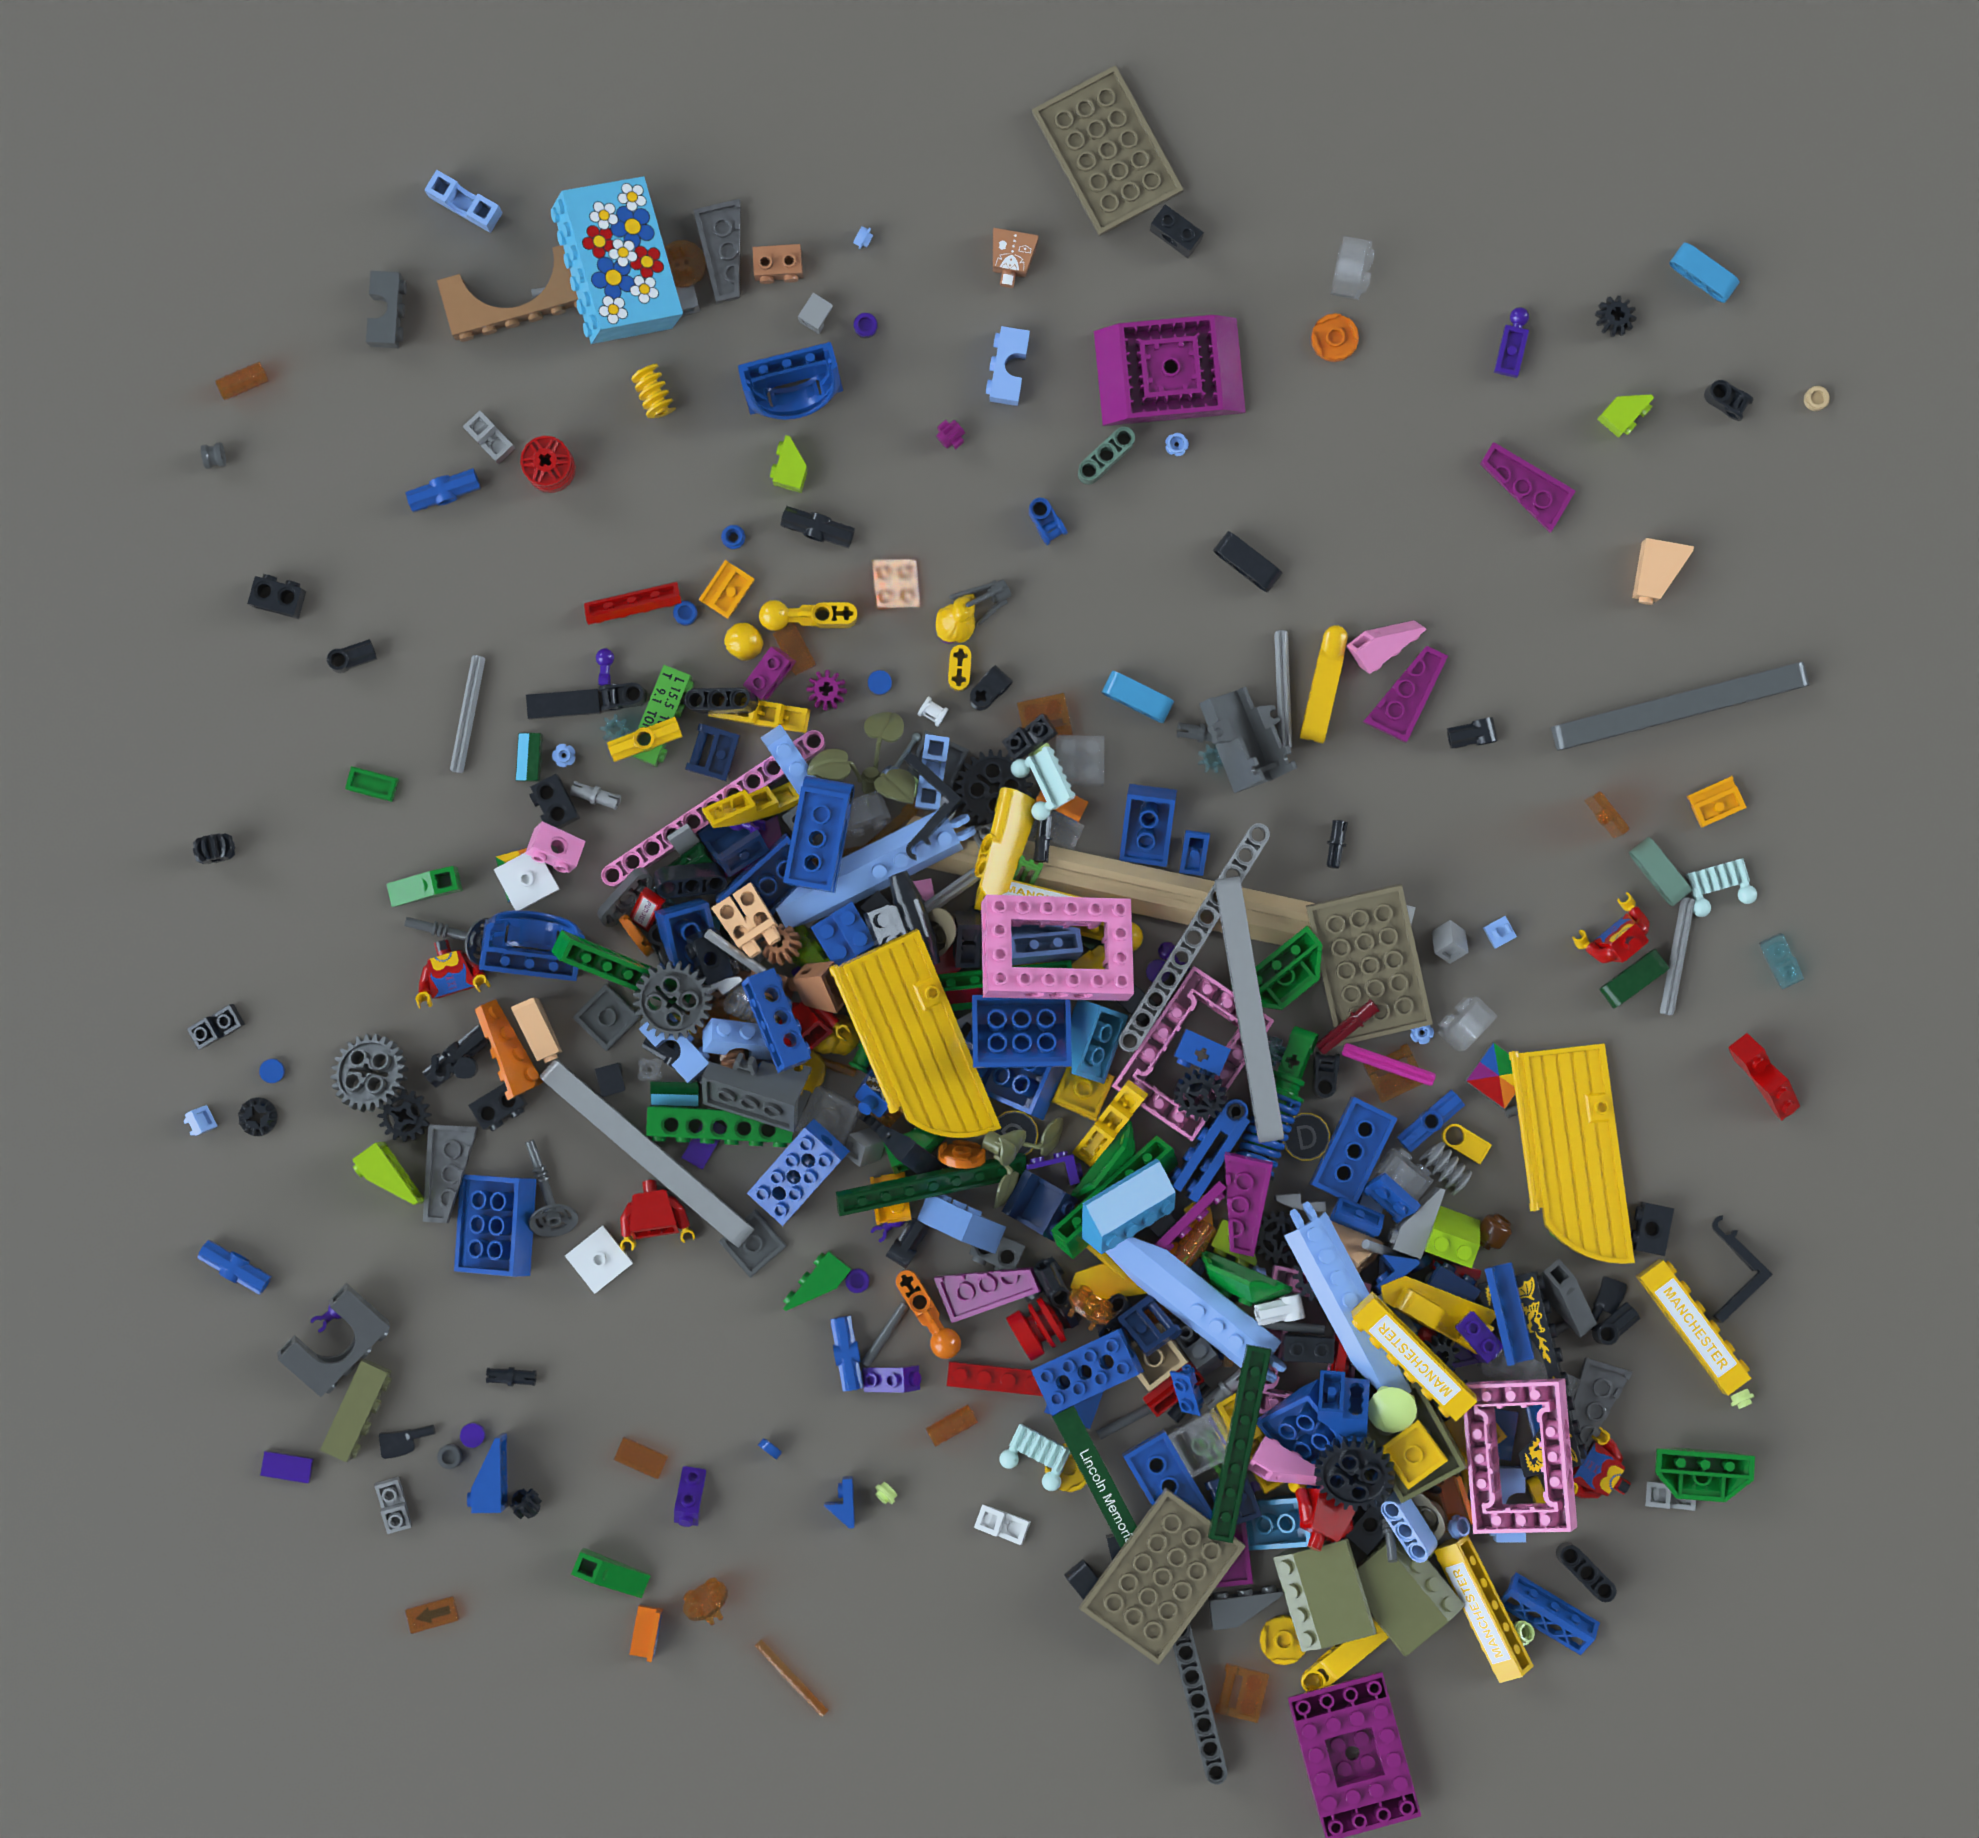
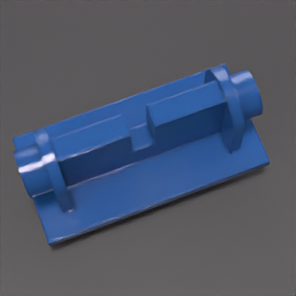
[1170,1364,1204,1416]

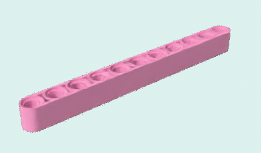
[601,730,825,887]

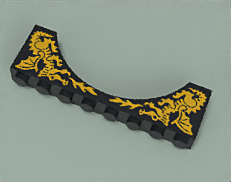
[1477,1270,1587,1477]

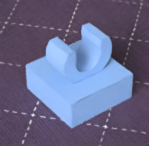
[1483,916,1517,949]
[184,1105,218,1136]

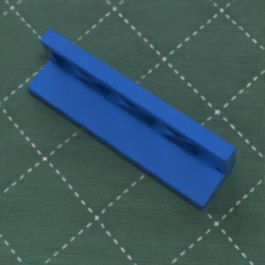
[1485,1262,1535,1366]
[1500,1572,1600,1655]

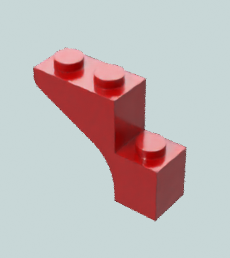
[1728,1033,1800,1121]

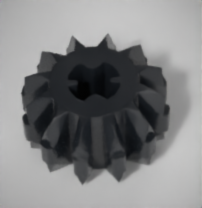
[1595,296,1637,337]
[193,833,235,864]
[1423,1335,1460,1371]

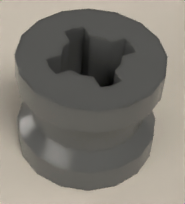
[201,442,226,469]

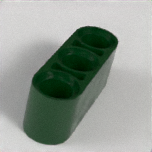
[1599,949,1670,1009]

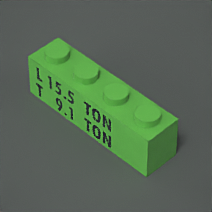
[631,665,694,767]

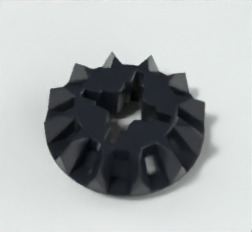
[238,1097,277,1136]

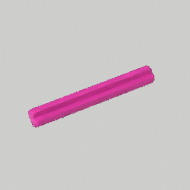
[1342,1043,1436,1086]

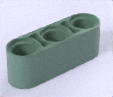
[1078,426,1135,485]
[1629,837,1692,906]

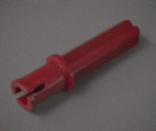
[1316,999,1380,1054]

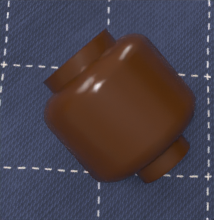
[1480,1213,1512,1250]

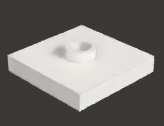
[494,852,560,910]
[565,1225,633,1294]

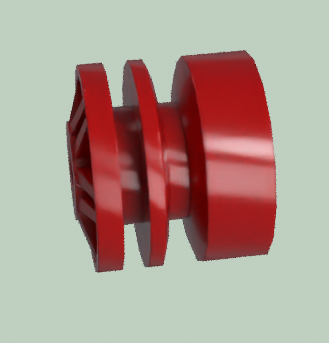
[520,436,576,493]
[1006,1297,1067,1362]

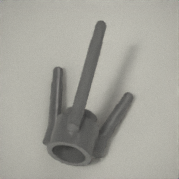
[950,579,1012,625]

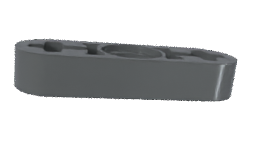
[597,867,653,927]

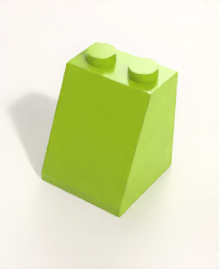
[1424,1206,1480,1269]

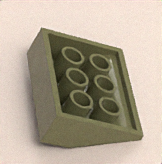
[1366,1382,1468,1504]
[1356,1535,1465,1656]
[1273,1538,1377,1652]

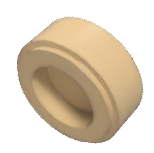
[1804,386,1830,411]

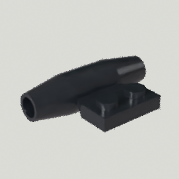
[863,870,940,965]

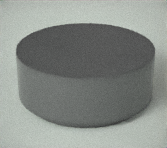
[437,1444,463,1469]

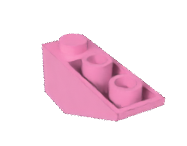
[1346,620,1426,674]
[1248,1436,1321,1486]

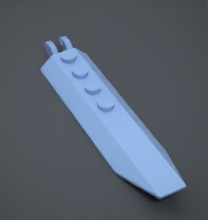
[776,810,977,928]
[1284,1201,1412,1393]
[1106,1237,1287,1383]

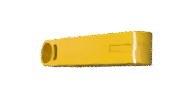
[1300,625,1348,744]
[1300,1617,1389,1692]

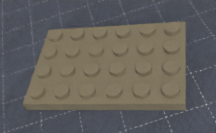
[1032,65,1184,236]
[1306,883,1433,1046]
[1079,1488,1246,1665]

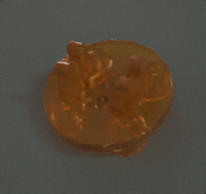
[665,240,706,288]
[1067,1285,1113,1331]
[683,1577,728,1625]

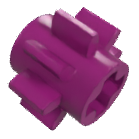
[936,419,965,450]

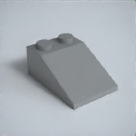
[1386,1187,1446,1259]

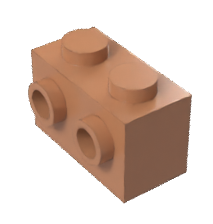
[752,244,803,284]

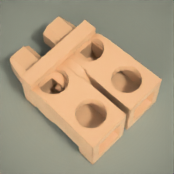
[711,882,781,958]

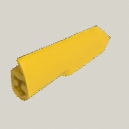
[974,787,1036,896]
[1070,1241,1185,1302]
[1381,1276,1496,1354]

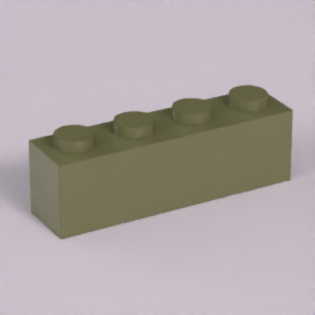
[320,1359,392,1462]

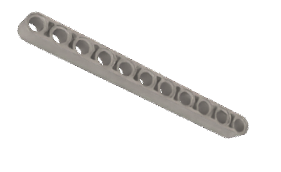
[1118,823,1270,1052]
[1215,876,1284,1143]
[539,1059,755,1248]

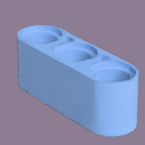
[1381,1491,1438,1563]

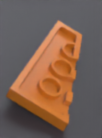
[475,999,543,1100]

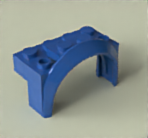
[738,342,843,420]
[479,910,585,981]

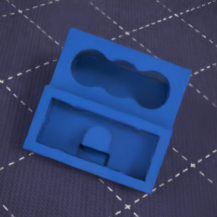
[1318,1370,1370,1437]

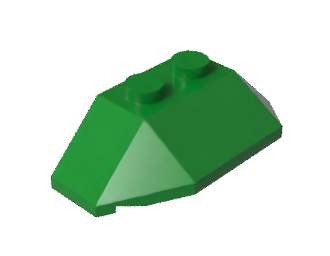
[1231,926,1323,1010]
[1070,1120,1136,1199]
[1200,1249,1293,1307]
[1655,1448,1755,1502]

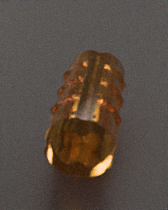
[215,361,269,400]
[1173,1219,1216,1268]
[926,1404,978,1447]

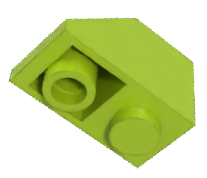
[1597,394,1654,438]
[770,435,808,493]
[1209,1218,1257,1267]

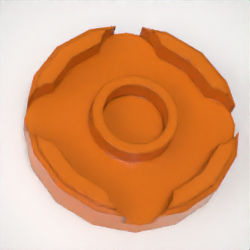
[1311,313,1359,362]
[618,914,655,957]
[938,1140,986,1169]

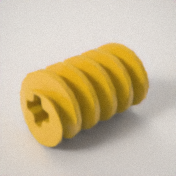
[631,364,676,419]

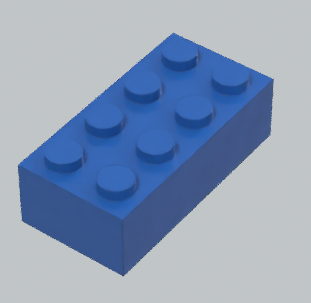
[715,832,818,916]

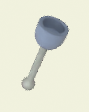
[881,732,921,774]

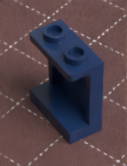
[697,824,770,877]
[1001,1169,1079,1242]
[1426,1261,1481,1339]

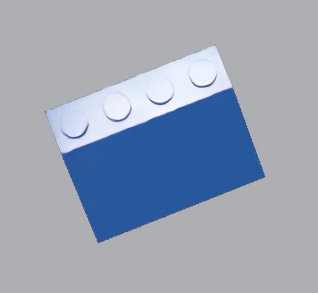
[972,995,1072,1068]
[981,1067,1066,1120]
[454,1174,536,1277]
[1257,1379,1369,1489]

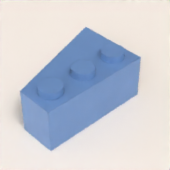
[1011,925,1083,965]
[917,1194,1006,1254]

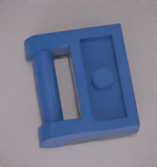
[1362,1173,1421,1224]

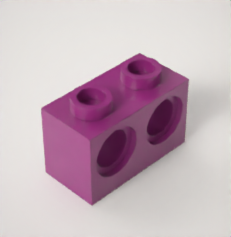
[743,647,796,700]

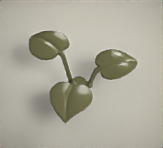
[807,712,915,804]
[982,1117,1063,1209]

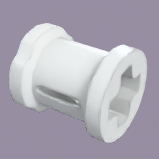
[917,696,949,727]

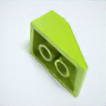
[352,1142,424,1205]

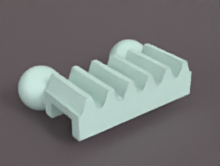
[1011,746,1075,821]
[1686,858,1757,917]
[999,1424,1071,1491]

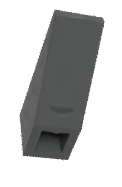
[1540,1259,1597,1338]
[1163,1308,1223,1378]
[1208,1585,1283,1630]

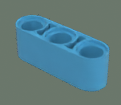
[1669,243,1740,303]
[1101,671,1174,723]

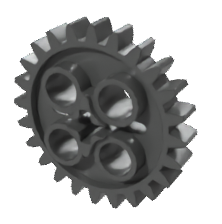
[633,960,713,1040]
[330,1034,409,1112]

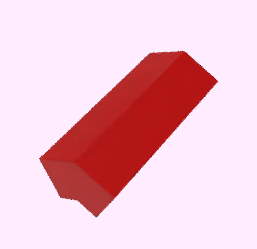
[1142,1361,1205,1417]

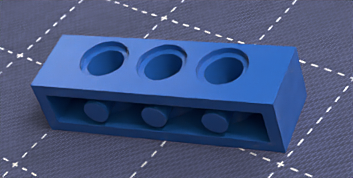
[741,968,811,1073]

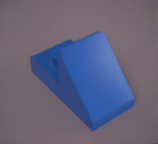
[1179,830,1210,876]
[1373,1255,1420,1295]
[824,1476,855,1528]

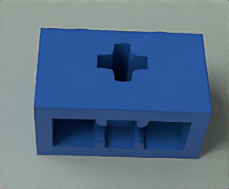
[1173,1029,1231,1076]

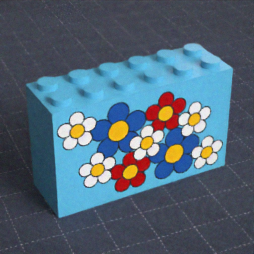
[551,176,683,344]

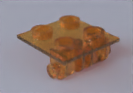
[872,559,920,610]

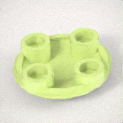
[1368,1386,1417,1433]

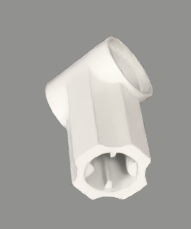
[1254,1293,1306,1326]

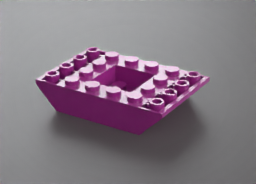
[1094,315,1246,426]
[1287,1672,1421,1838]

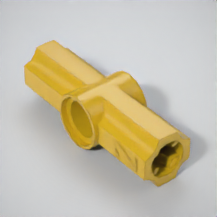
[607,717,683,762]

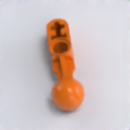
[896,1270,961,1359]

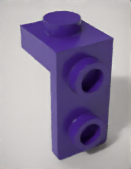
[1026,1151,1083,1185]
[1455,1311,1503,1364]
[863,1365,921,1393]
[674,1466,706,1527]

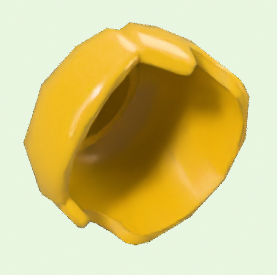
[724,622,764,661]

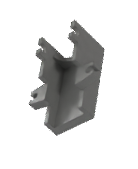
[1199,686,1298,793]
[702,1053,812,1132]

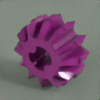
[806,670,847,711]

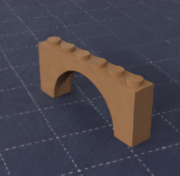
[437,245,578,342]

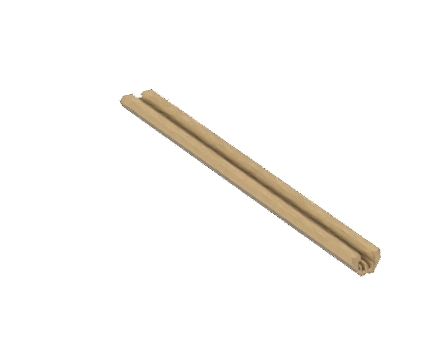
[906,816,1315,946]

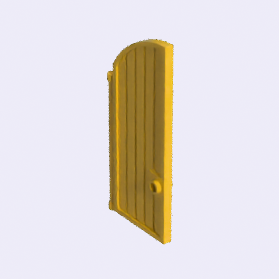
[829,929,1001,1138]
[1509,1043,1635,1264]

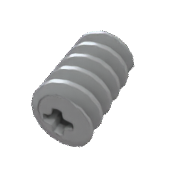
[1419,1142,1472,1196]

